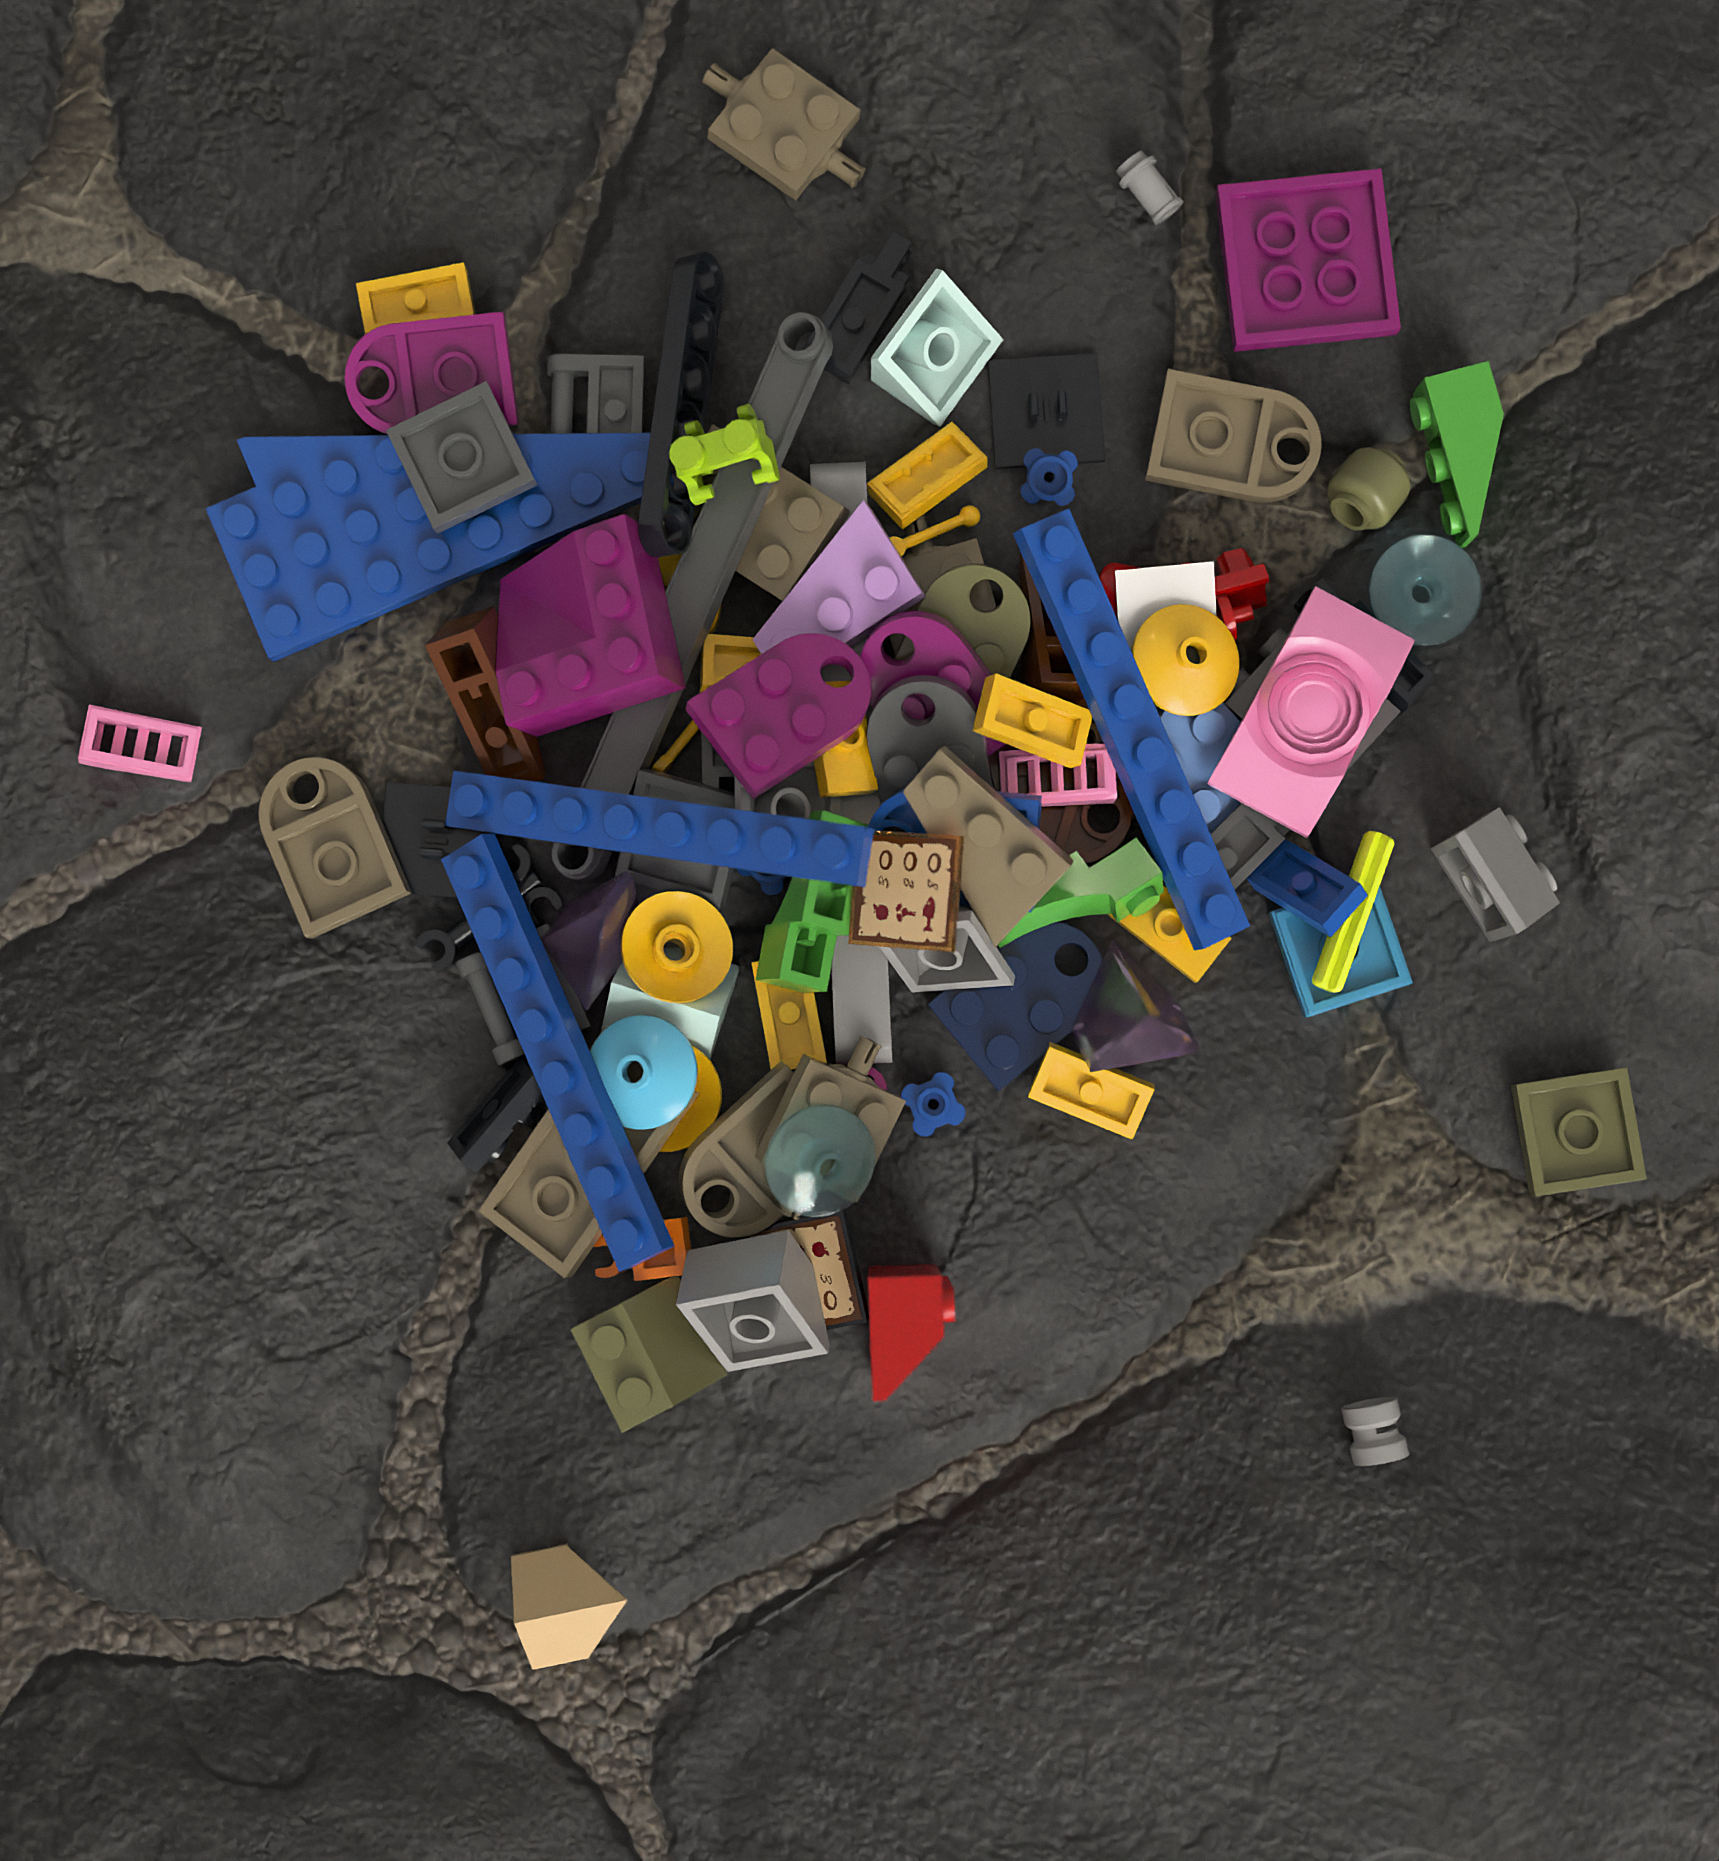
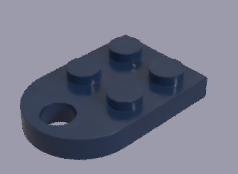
[927,922,1106,1092]

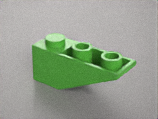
[1410,361,1504,549]

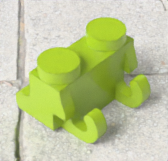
[669,404,780,506]

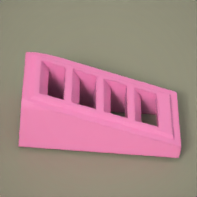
[78,705,202,782]
[999,743,1117,807]

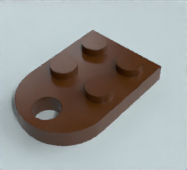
[989,744,1133,865]

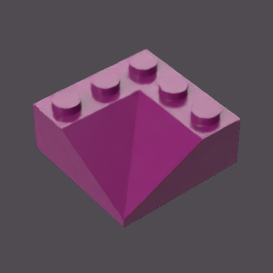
[495,514,686,737]

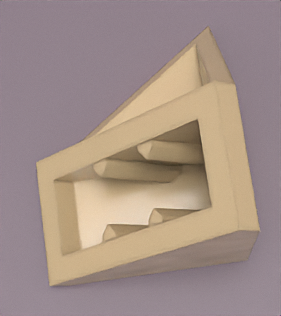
[511,1543,627,1670]

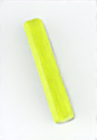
[1312,831,1394,993]

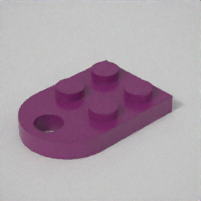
[345,312,520,434]
[860,611,1005,756]
[686,633,871,800]

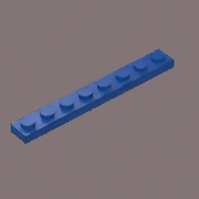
[1013,509,1250,950]
[445,771,874,887]
[441,834,674,1272]

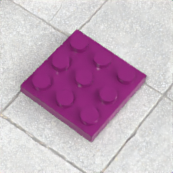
[1215,168,1401,352]

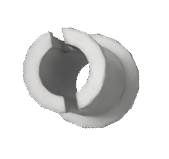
[1117,150,1183,225]

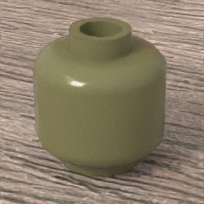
[1327,447,1411,531]

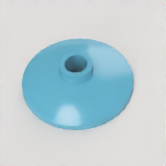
[590,1015,698,1129]

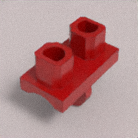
[1179,548,1269,641]

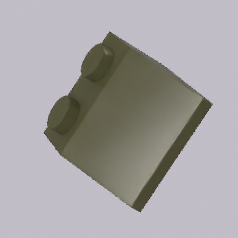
[570,1276,728,1433]

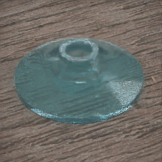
[1369,535,1482,646]
[764,1105,875,1217]

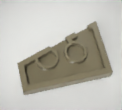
[903,745,1074,947]

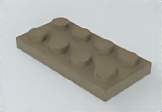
[478,1027,699,1278]

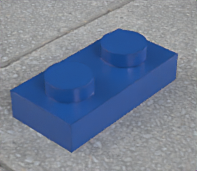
[1246,839,1368,937]

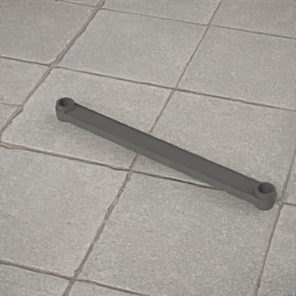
[552,312,833,881]

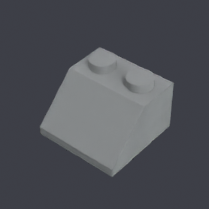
[1430,807,1560,942]
[676,1230,830,1372]

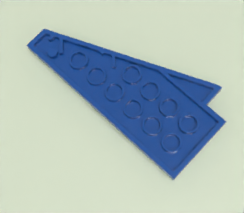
[205,433,674,662]

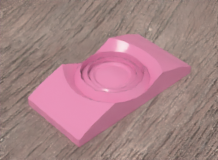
[1207,586,1415,838]

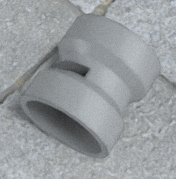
[1341,1397,1410,1466]

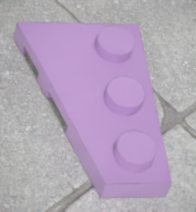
[752,500,926,654]

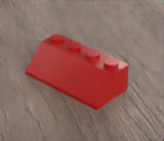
[868,1264,955,1401]

